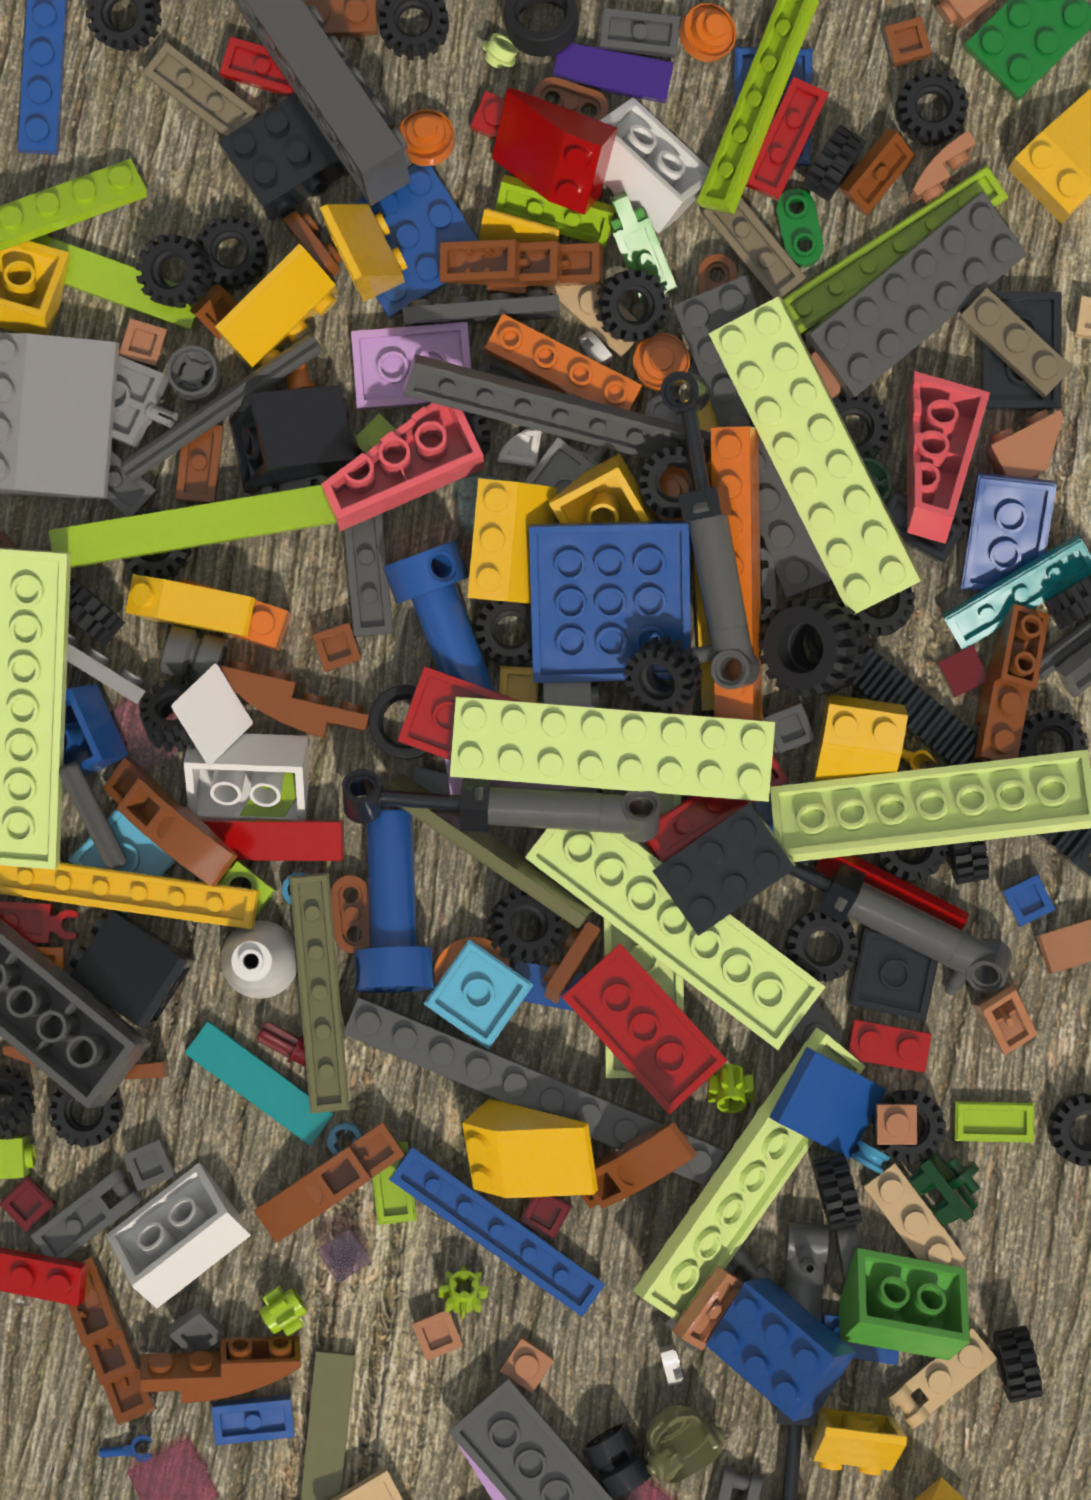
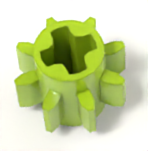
[707,1064,755,1113]
[438,1265,488,1319]
[259,1285,308,1336]

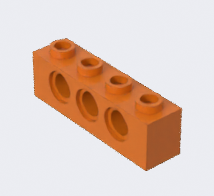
[484,313,642,411]

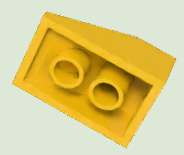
[1008,88,1091,224]
[320,204,408,303]
[812,694,908,782]
[462,1098,598,1198]
[809,1407,907,1475]

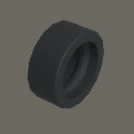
[504,0,579,57]
[368,684,428,760]

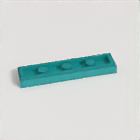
[942,534,1091,650]
[184,1021,335,1146]

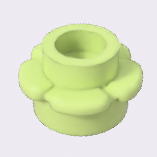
[482,33,519,69]

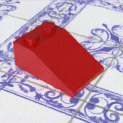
[491,87,618,215]

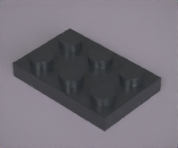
[981,291,1062,411]
[653,801,797,936]

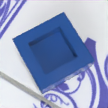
[1000,874,1056,927]

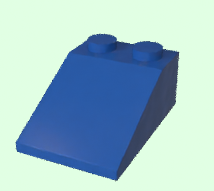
[63,684,129,787]

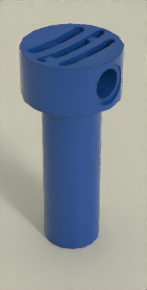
[383,540,496,692]
[354,810,434,993]

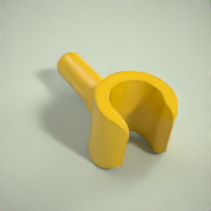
[901,748,938,770]

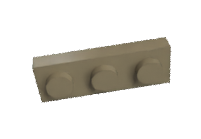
[142,42,259,137]
[702,198,806,300]
[958,288,1073,398]

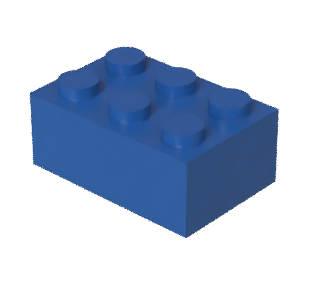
[706,1277,856,1422]

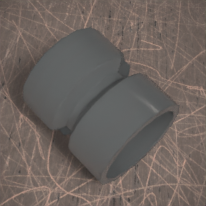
[166,345,223,405]
[161,624,228,681]

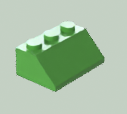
[839,1248,970,1360]

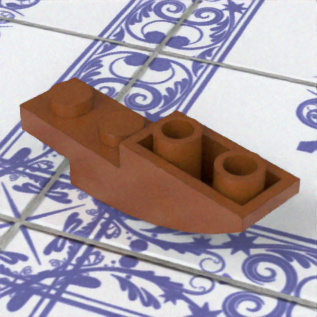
[974,604,1050,762]
[219,660,369,739]
[103,757,238,887]
[254,1121,406,1243]
[580,1121,697,1209]
[140,1335,301,1404]

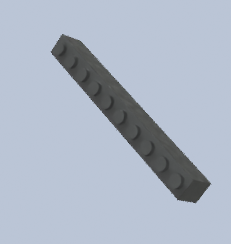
[343,996,725,1186]

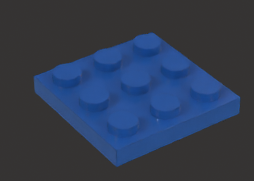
[353,165,478,320]

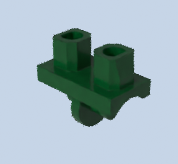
[909,1151,980,1226]

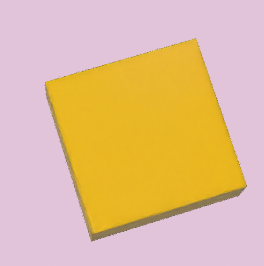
[499,666,539,703]

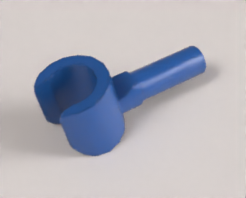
[99,1435,153,1463]

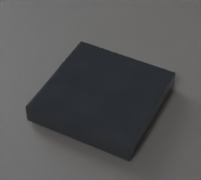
[848,928,938,1022]

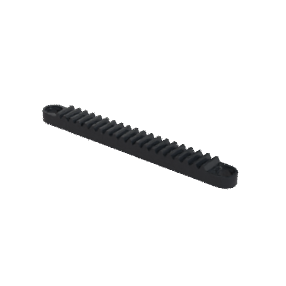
[805,625,1091,878]

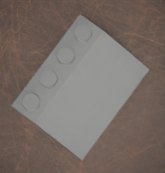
[0,333,119,499]

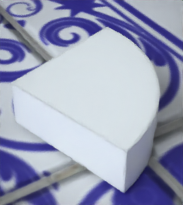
[577,330,612,366]
[498,428,542,468]
[659,1344,683,1386]

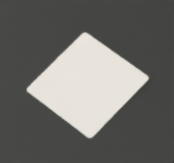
[171,663,253,766]

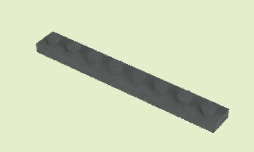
[403,354,711,468]

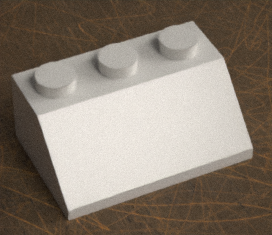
[599,97,710,234]
[184,733,309,820]
[106,1162,251,1308]

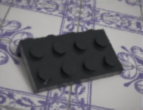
[218,58,396,220]

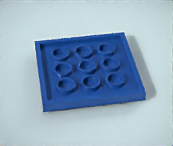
[529,521,691,683]

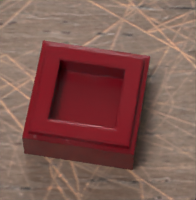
[936,645,987,698]
[0,1175,56,1232]
[519,1196,572,1240]

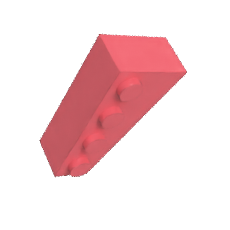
[907,371,990,544]
[321,403,484,531]

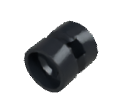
[582,1423,651,1499]

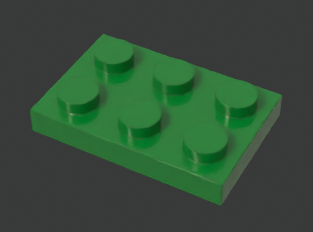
[963,0,1091,102]

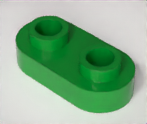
[775,189,824,268]

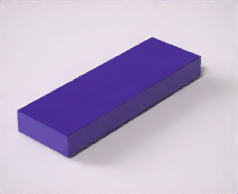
[553,43,674,104]

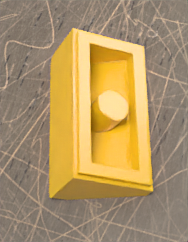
[478,208,560,242]

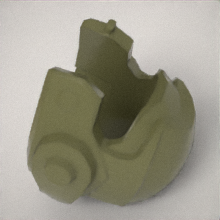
[645,1404,725,1484]

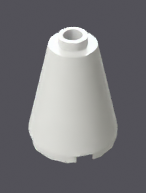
[221,920,298,999]

